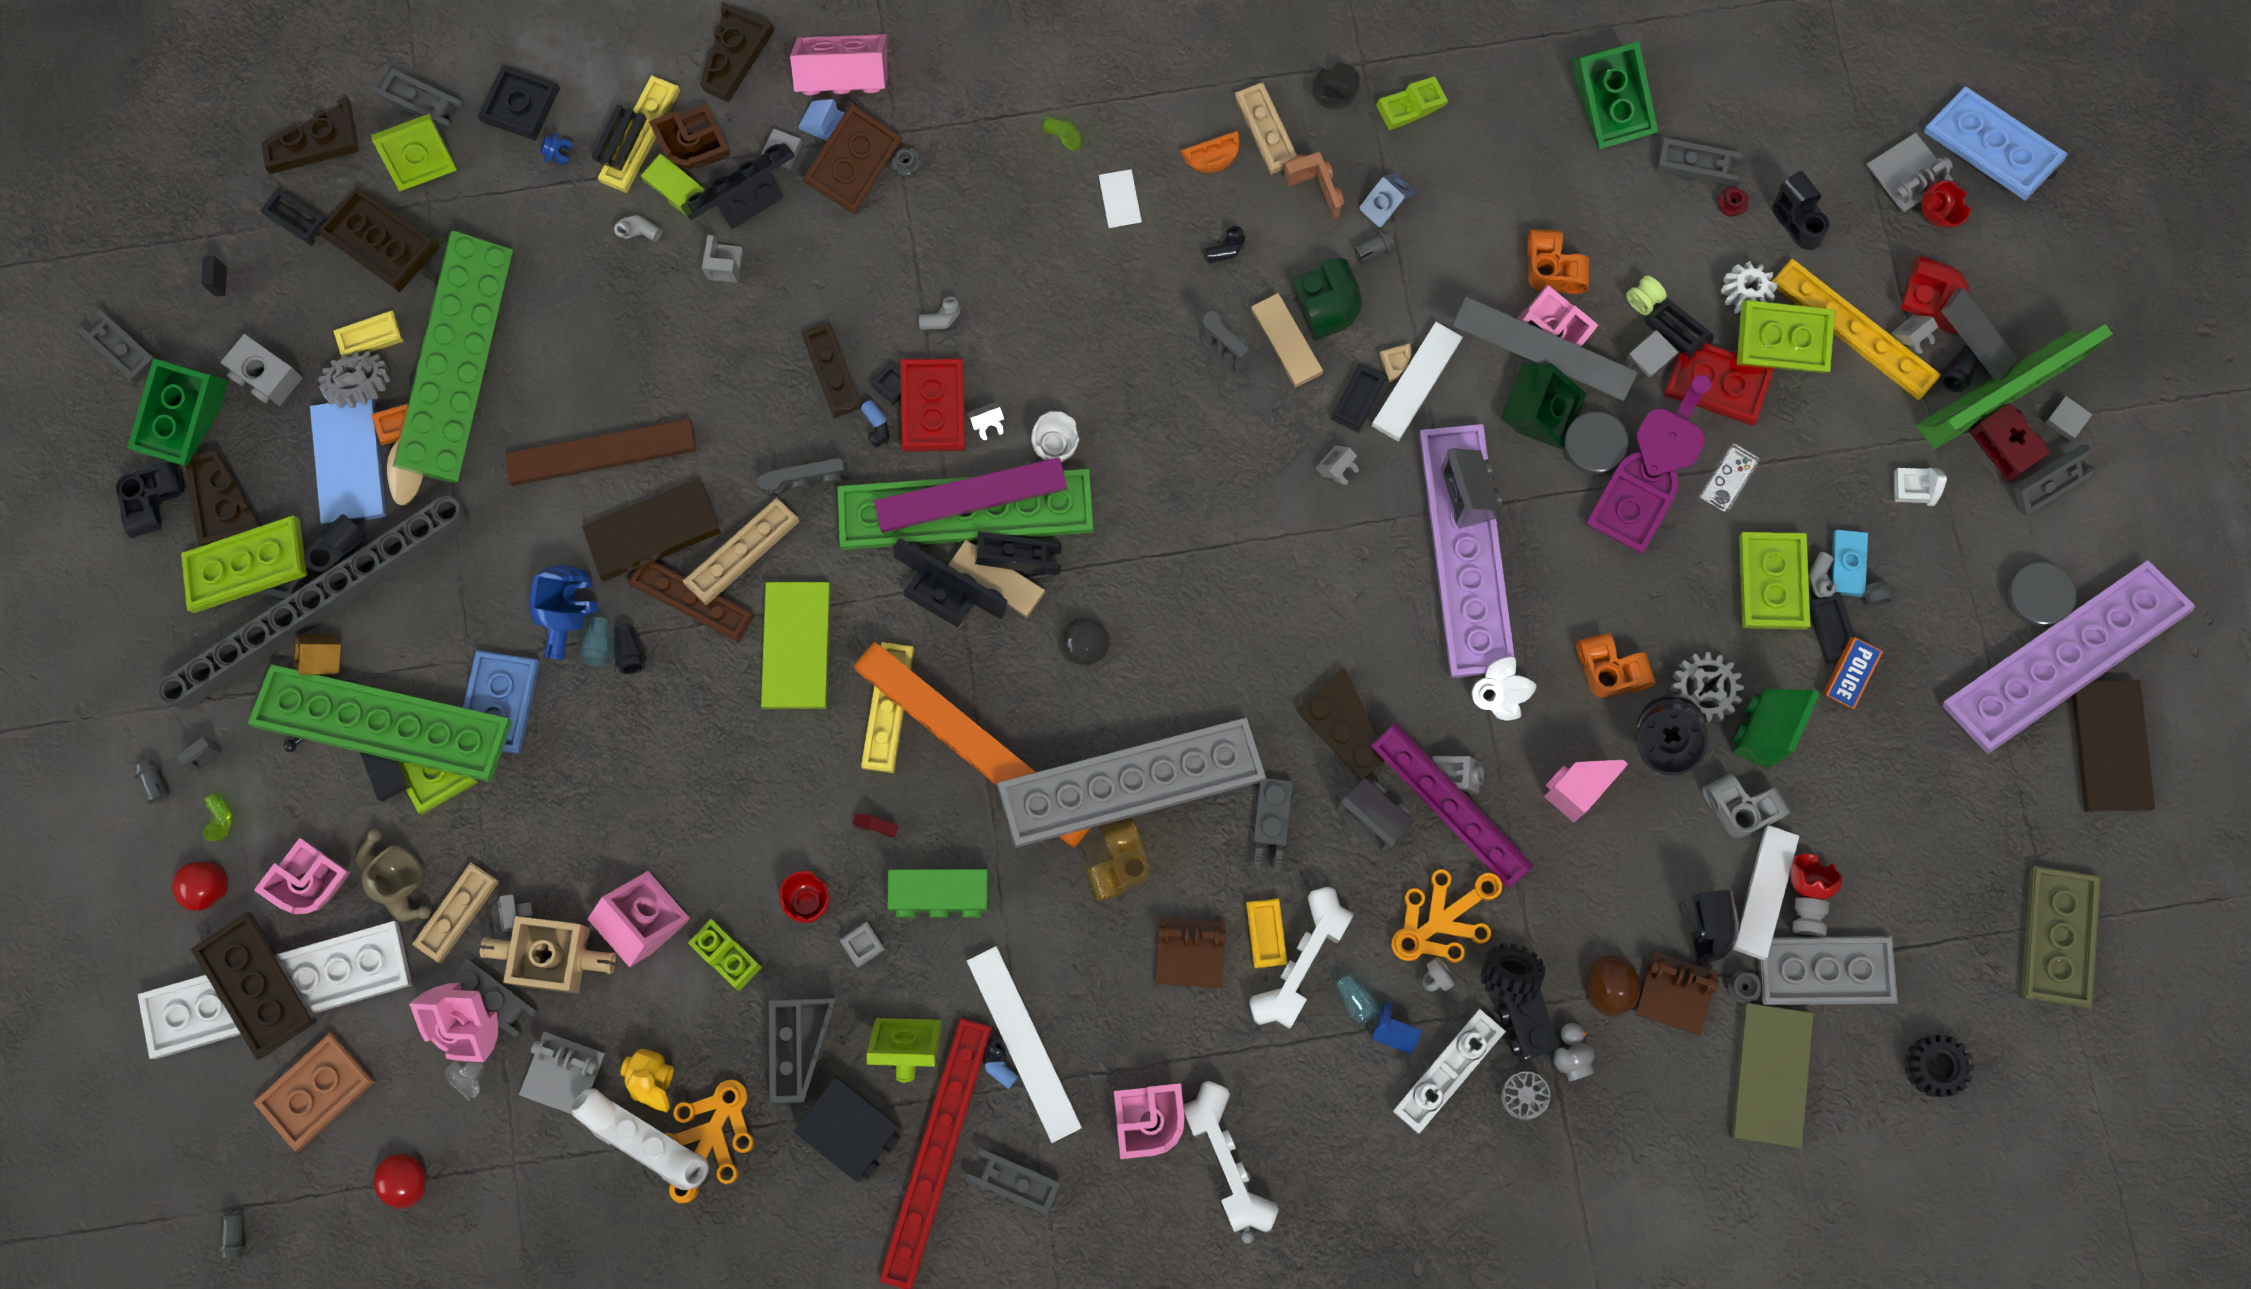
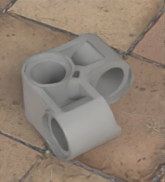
[1702,772,1792,838]

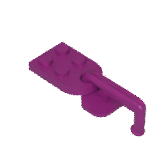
[1585,375,1711,555]

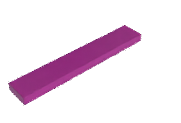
[874,457,1067,533]
[1371,722,1534,889]

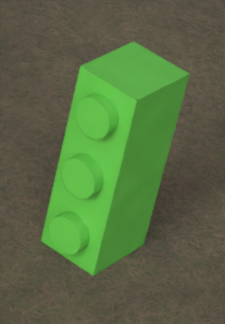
[887,869,990,919]

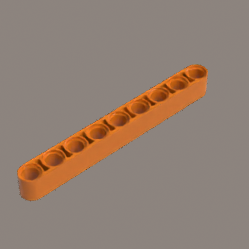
[853,642,1091,848]

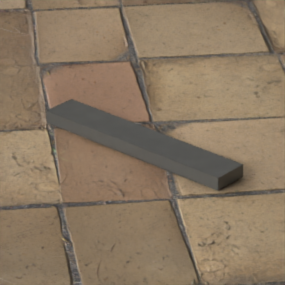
[1451,296,1638,401]

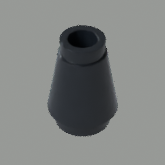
[1940,345,1978,392]
[614,625,647,674]

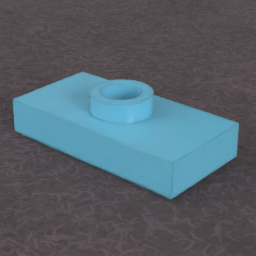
[1831,530,1868,597]

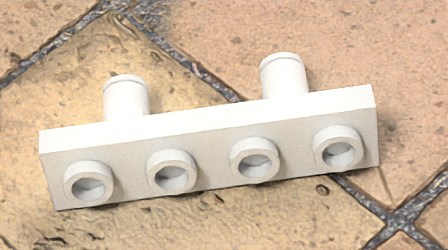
[1393,1009,1506,1134]

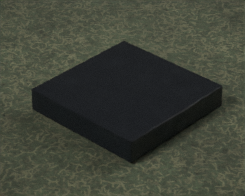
[478,65,560,141]

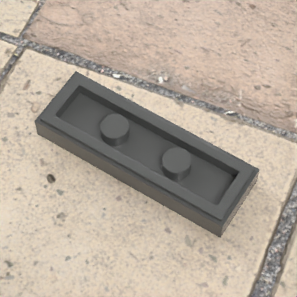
[1941,288,2017,380]

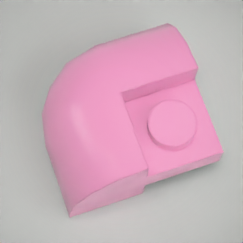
[1517,285,1599,347]
[254,838,351,914]
[409,982,499,1062]
[1114,1083,1184,1159]

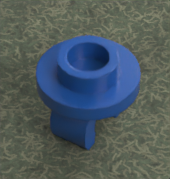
[540,132,573,165]

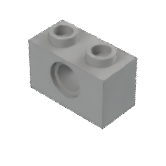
[220,334,303,406]

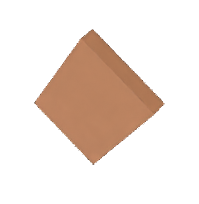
[253,1033,375,1152]

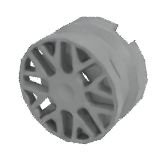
[1501,1072,1550,1120]

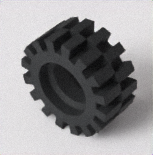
[1480,943,1546,1004]
[1904,1035,1974,1097]

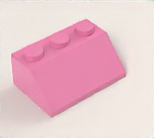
[790,34,888,95]

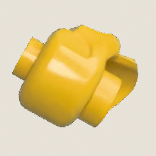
[621,1048,674,1113]

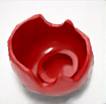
[1921,179,1972,228]
[1790,853,1843,900]
[171,861,228,911]
[779,870,830,924]
[373,1153,427,1210]

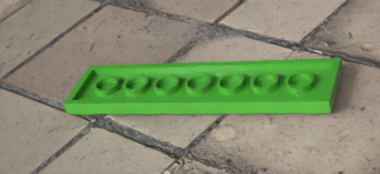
[393,230,513,484]
[837,469,1094,550]
[248,664,513,783]

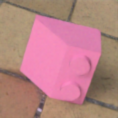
[1544,760,1628,822]
[588,871,690,968]

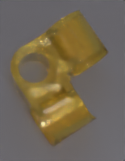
[1085,819,1151,902]

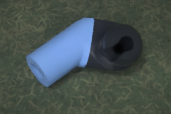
[861,400,890,448]
[984,1039,1019,1090]

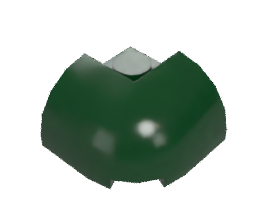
[1291,258,1362,341]

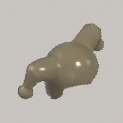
[354,829,431,922]

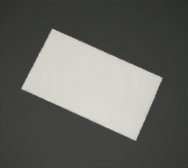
[1099,169,1142,228]

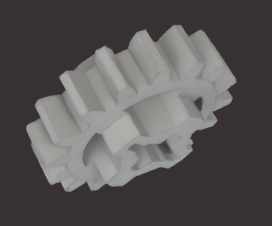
[318,351,390,408]
[1670,652,1744,724]

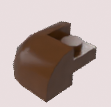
[649,104,731,169]

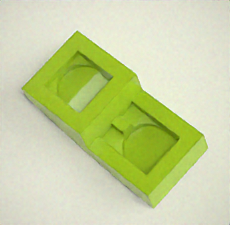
[1376,76,1448,130]
[641,154,705,217]

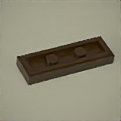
[801,322,862,418]

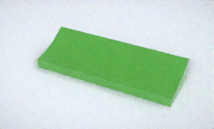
[1916,324,2113,450]

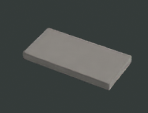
[1757,936,1898,1005]

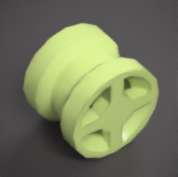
[1626,275,1667,316]

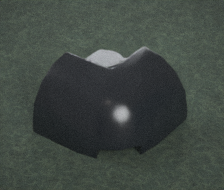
[1691,890,1739,966]

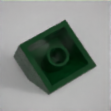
[1501,363,1586,449]

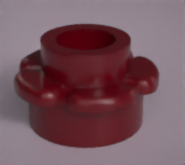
[1718,187,1749,217]

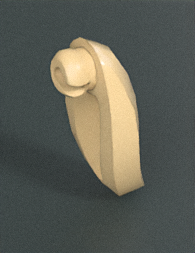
[387,440,424,506]

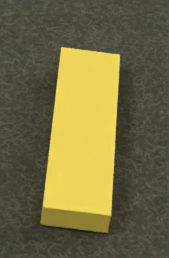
[598,75,680,193]
[861,642,914,773]

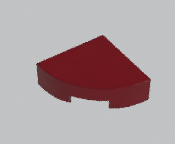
[852,813,899,838]

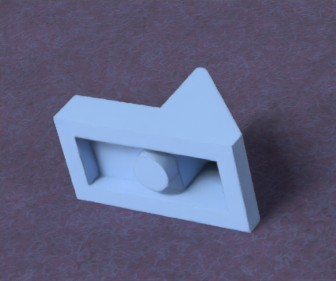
[798,99,844,141]

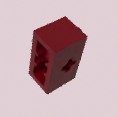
[1969,403,2050,482]

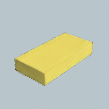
[333,310,404,358]

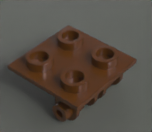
[1156,918,1226,988]
[1635,951,1719,1036]

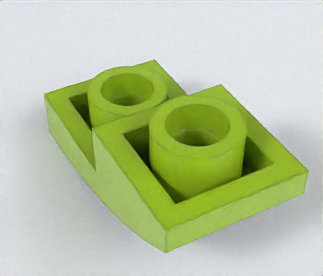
[688,919,762,991]

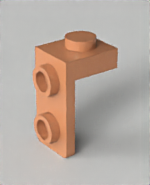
[1284,152,1344,219]

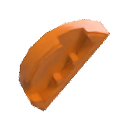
[1181,131,1240,173]

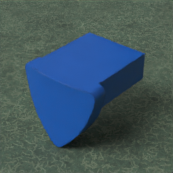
[1372,1001,1422,1054]

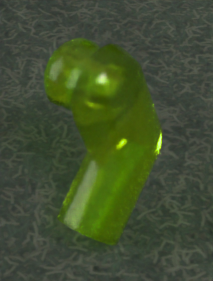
[1043,117,1082,151]
[203,793,233,841]

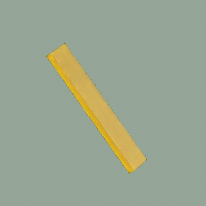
[1772,259,1941,400]

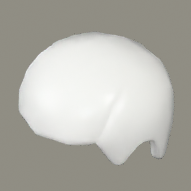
[1031,411,1079,462]

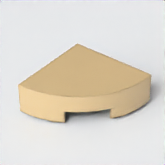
[1379,343,1411,383]

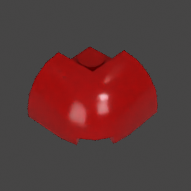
[1900,254,1969,335]

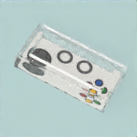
[1699,443,1761,513]

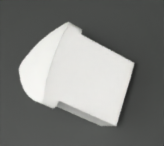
[1894,468,1947,506]

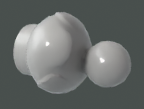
[1553,1022,1595,1082]

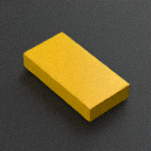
[1246,898,1287,969]

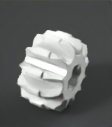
[1721,261,1777,314]

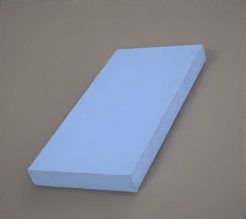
[1924,86,2068,201]
[310,398,387,527]

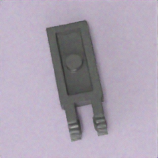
[757,458,849,496]
[1253,778,1293,872]

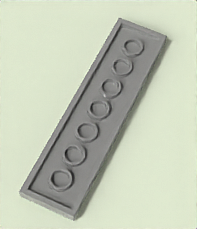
[997,717,1266,848]

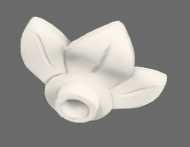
[1471,656,1537,721]

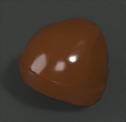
[1585,955,1640,1017]

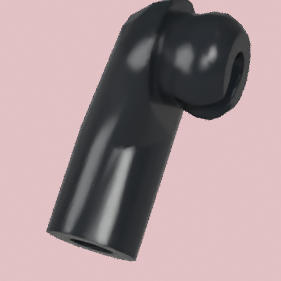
[1205,226,1245,263]

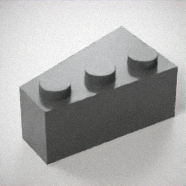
[769,998,836,1104]

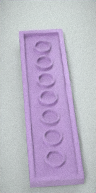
[1419,424,1515,678]
[1942,560,2195,755]

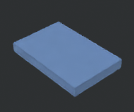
[463,650,541,755]

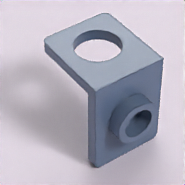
[1360,173,1417,227]

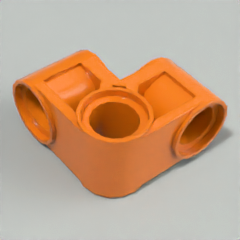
[1527,229,1590,294]
[1576,632,1656,698]

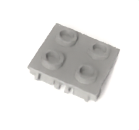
[1866,133,1953,213]
[519,1032,605,1114]

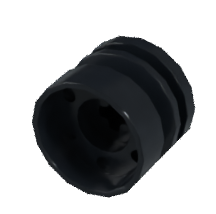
[1637,695,1708,776]

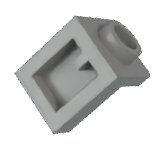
[1433,756,1484,794]

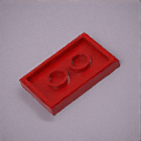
[1664,339,1774,426]
[900,358,965,452]

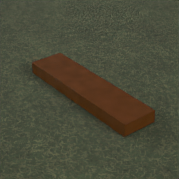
[628,561,755,643]

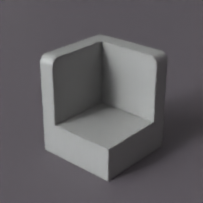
[702,235,743,283]
[1624,330,1678,377]

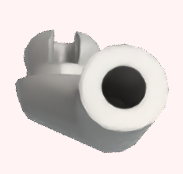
[614,215,663,242]
[919,296,961,330]
[1808,552,1836,598]

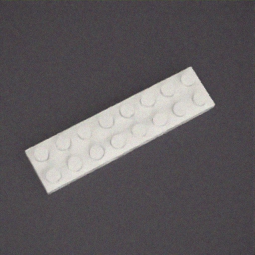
[137,921,412,1059]

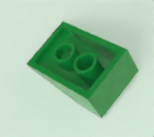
[1571,41,1658,149]
[127,358,229,466]
[1732,689,1820,769]

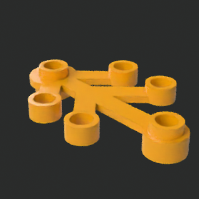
[1391,869,1502,963]
[665,1080,755,1203]

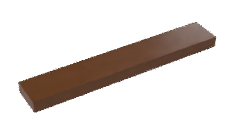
[505,419,697,486]

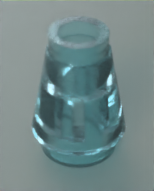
[579,617,611,667]
[1335,974,1381,1026]

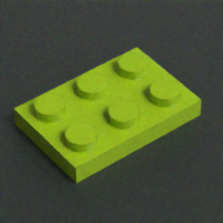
[1737,300,1835,373]
[1739,532,1810,630]

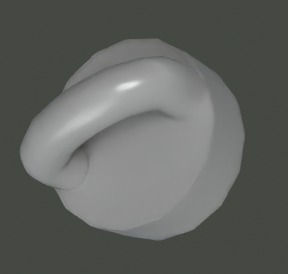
[1422,957,1456,992]

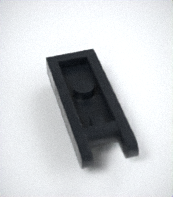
[975,531,1062,575]

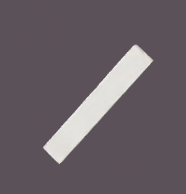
[967,946,1082,1143]

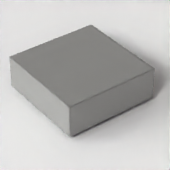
[761,128,803,169]
[2044,396,2093,441]
[839,922,886,968]

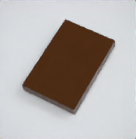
[802,103,903,215]

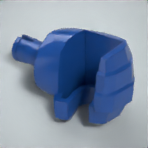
[529,564,598,659]

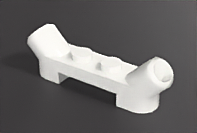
[1249,887,1354,1029]
[1183,1081,1279,1233]
[571,1088,709,1190]

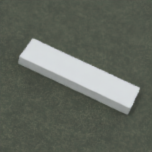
[1372,322,1463,442]
[1733,825,1799,960]

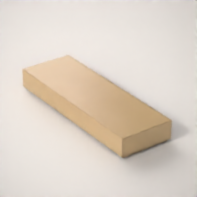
[1235,82,1297,175]
[1251,293,1323,388]
[948,540,1045,619]
[412,862,500,963]

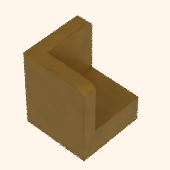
[293,634,341,675]

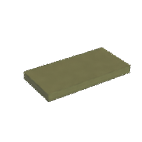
[2021,866,2101,1009]
[1731,1003,1814,1149]

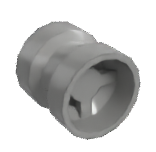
[1792,898,1830,937]

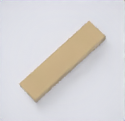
[683,497,799,605]

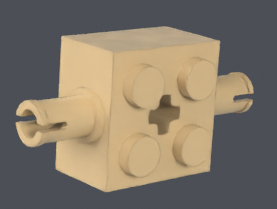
[480,916,616,994]

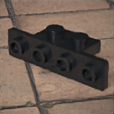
[681,143,795,229]
[894,538,1007,627]

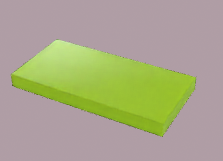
[181,515,307,613]
[761,582,831,709]

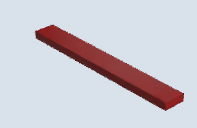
[879,1018,992,1289]

